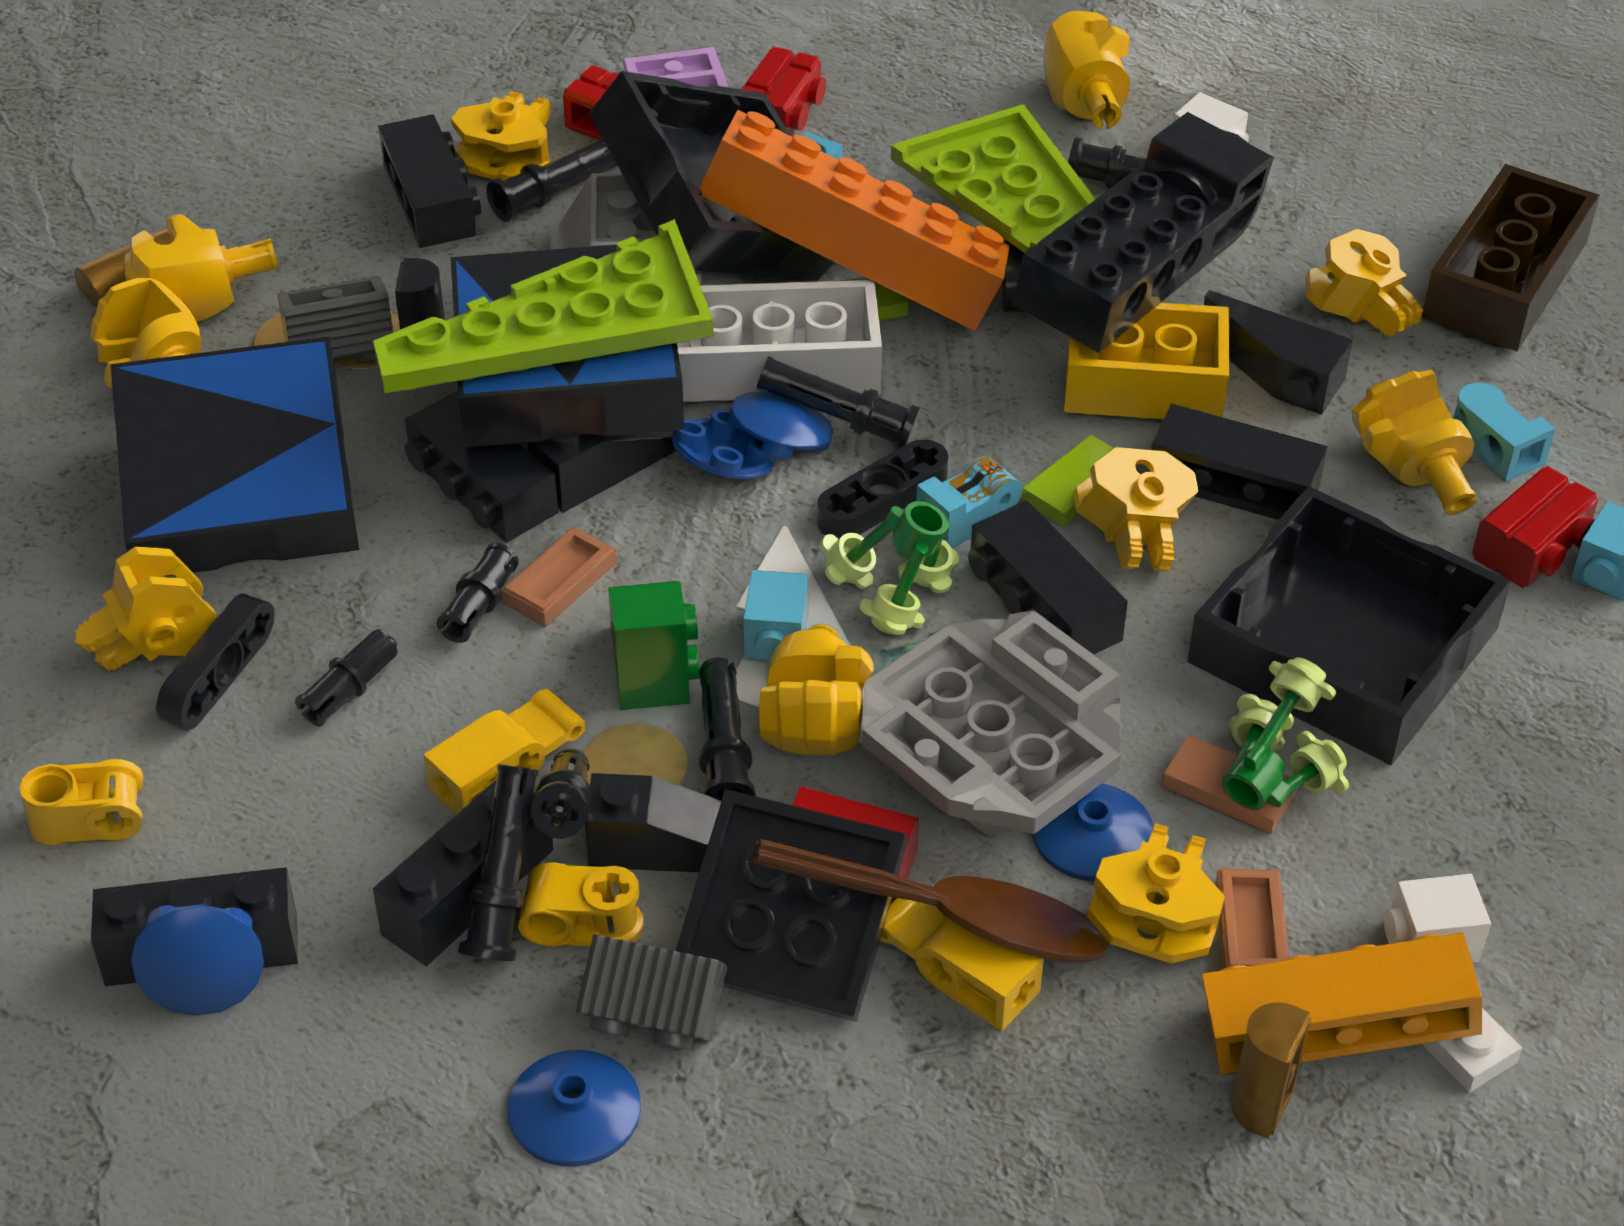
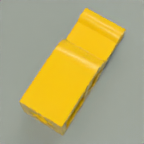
[423,688,586,815]
[880,898,1044,1032]

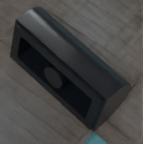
[395,258,445,330]

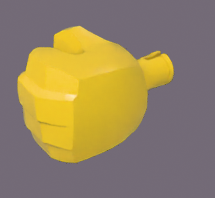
[1043,11,1130,129]
[125,213,279,322]
[91,278,202,390]
[1352,370,1477,515]
[759,624,874,756]

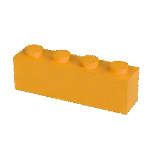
[1202,932,1482,1075]

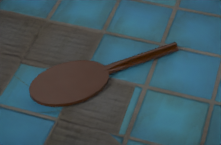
[752,839,1110,962]

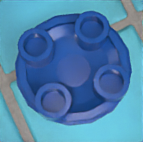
[727,391,834,459]
[672,409,776,479]
[131,904,264,1016]

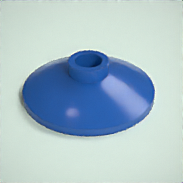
[1032,784,1154,881]
[508,1050,641,1166]

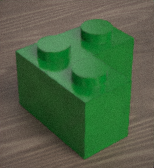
[608,581,700,710]

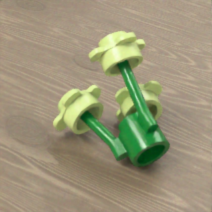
[820,501,960,635]
[1222,657,1349,810]

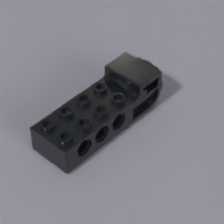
[1012,112,1274,353]

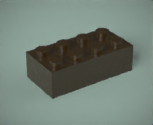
[1421,164,1600,352]

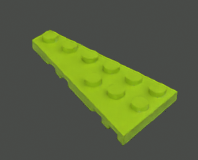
[891,104,1095,253]
[373,219,714,394]

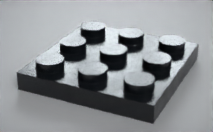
[675,789,908,1022]

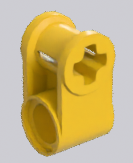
[19,759,143,845]
[518,862,644,947]

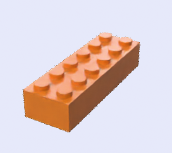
[699,110,1010,331]

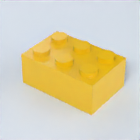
[1064,303,1229,419]

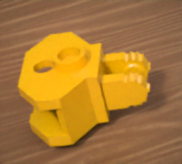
[451,91,551,181]
[1305,229,1424,337]
[1073,447,1198,572]
[74,547,218,672]
[1087,823,1225,964]

